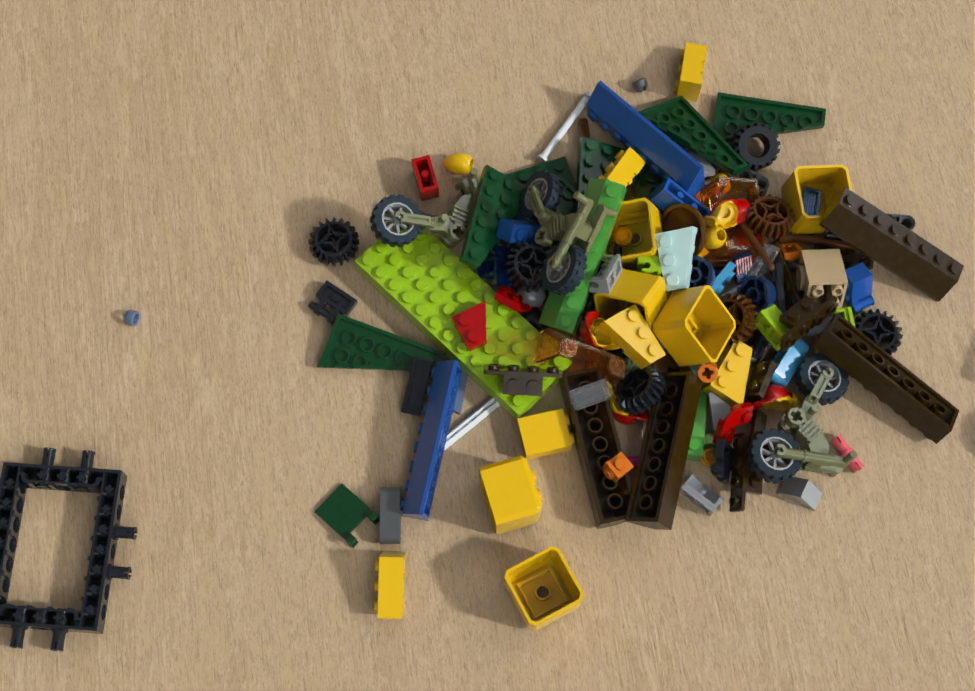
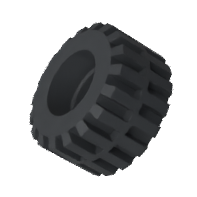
[730,122,781,171]

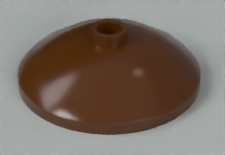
[661,203,707,256]

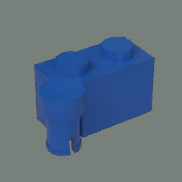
[844,262,875,315]

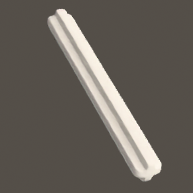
[444,398,500,451]

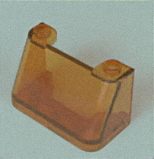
[700,176,768,258]
[534,327,626,384]

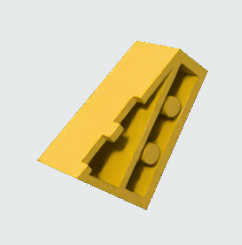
[674,42,707,102]
[598,147,646,187]
[596,304,666,369]
[702,339,753,406]
[374,551,407,619]

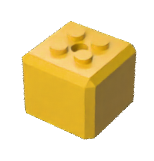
[781,164,853,235]
[602,197,663,269]
[594,269,668,339]
[652,285,736,367]
[479,455,543,535]
[504,546,584,632]

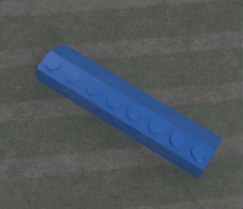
[586,80,705,196]
[400,360,462,521]

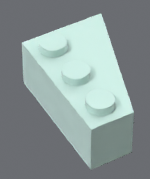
[655,226,698,293]

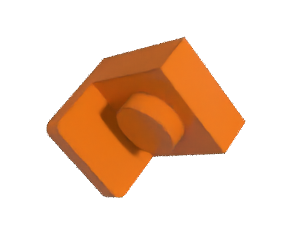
[778,242,802,261]
[602,451,634,483]

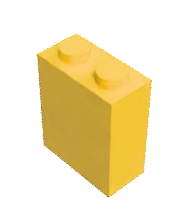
[517,408,575,460]

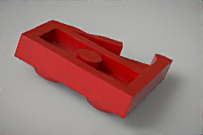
[451,301,486,352]

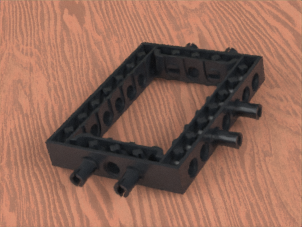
[0,447,138,652]

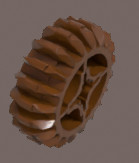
[745,194,795,240]
[719,292,759,345]

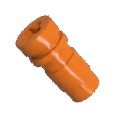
[698,362,718,383]

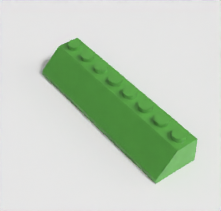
[539,177,627,336]

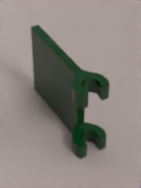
[314,483,380,548]

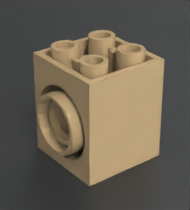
[796,249,848,309]

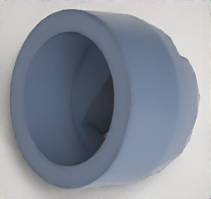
[123,310,140,326]

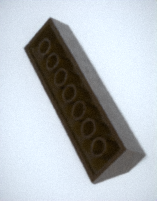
[819,187,964,302]
[813,313,959,444]
[559,366,632,529]
[625,371,703,530]

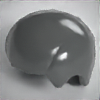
[516,286,547,308]

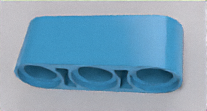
[770,338,809,387]

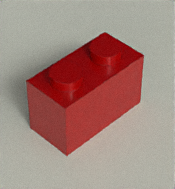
[411,155,439,201]

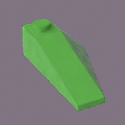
[686,386,707,462]

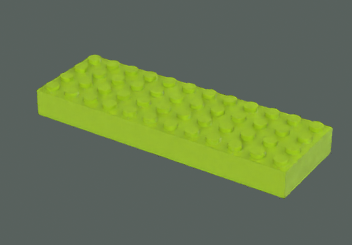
[355,228,573,421]

